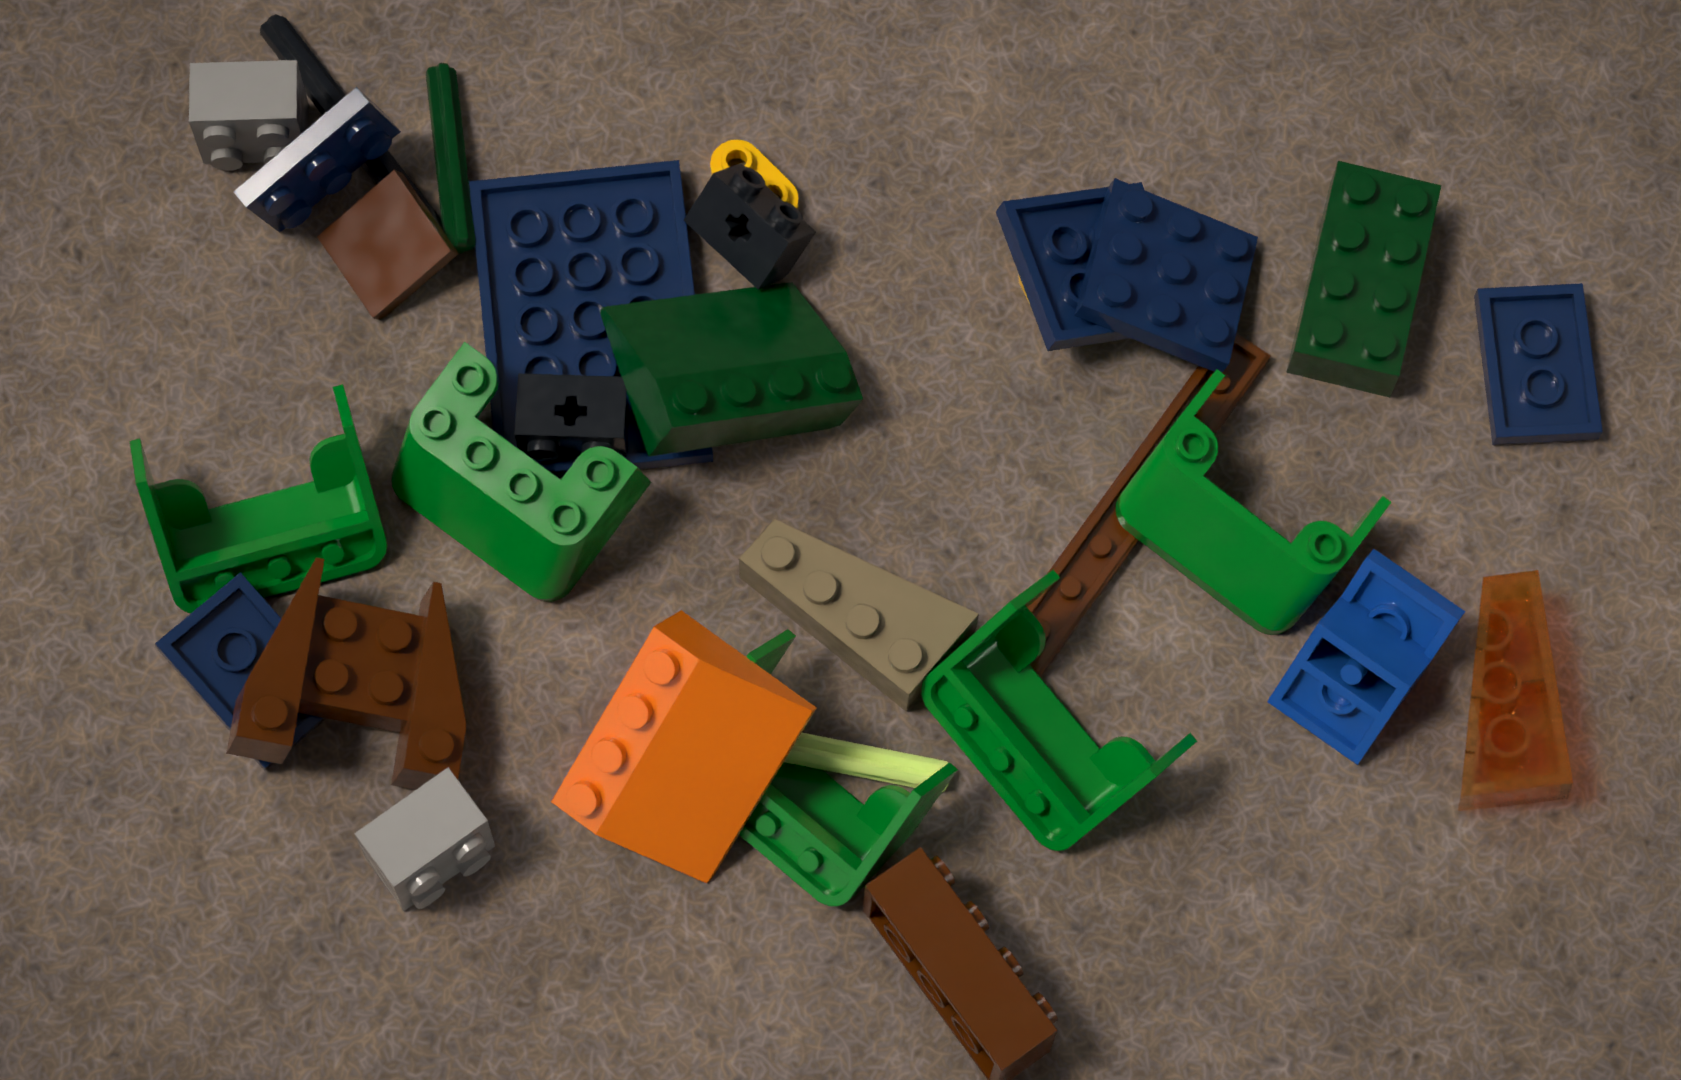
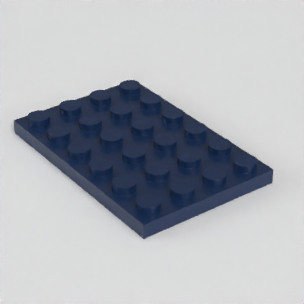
[469,160,713,478]

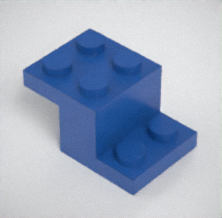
[1267,549,1466,765]

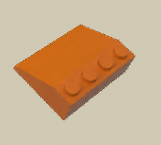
[551,610,817,883]

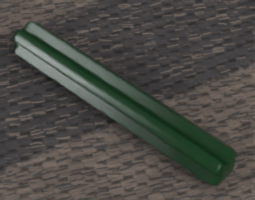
[426,63,475,254]

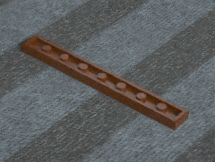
[1027,333,1271,678]

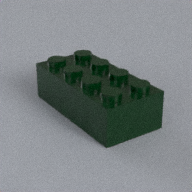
[1286,161,1442,398]

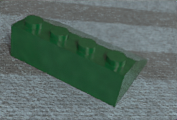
[600,282,864,457]

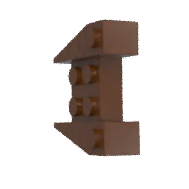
[226,557,467,790]

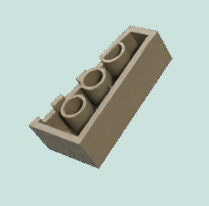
[739,519,979,712]

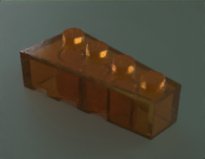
[1458,570,1573,811]

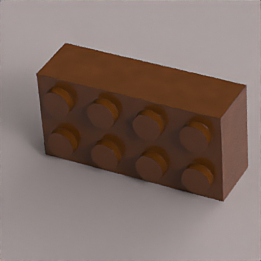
[863,847,1058,1080]

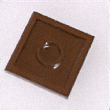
[317,170,459,320]

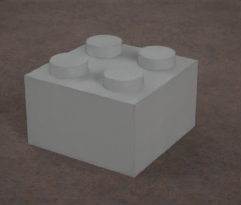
[189,60,309,171]
[354,767,495,911]

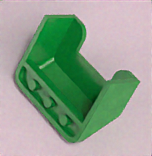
[391,342,652,602]

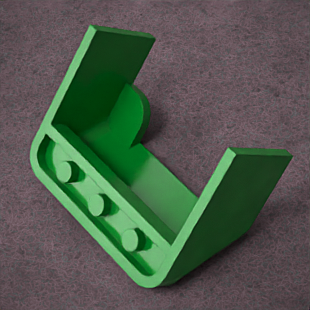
[1115,369,1391,635]
[129,384,387,614]
[921,569,1197,851]
[739,629,958,906]

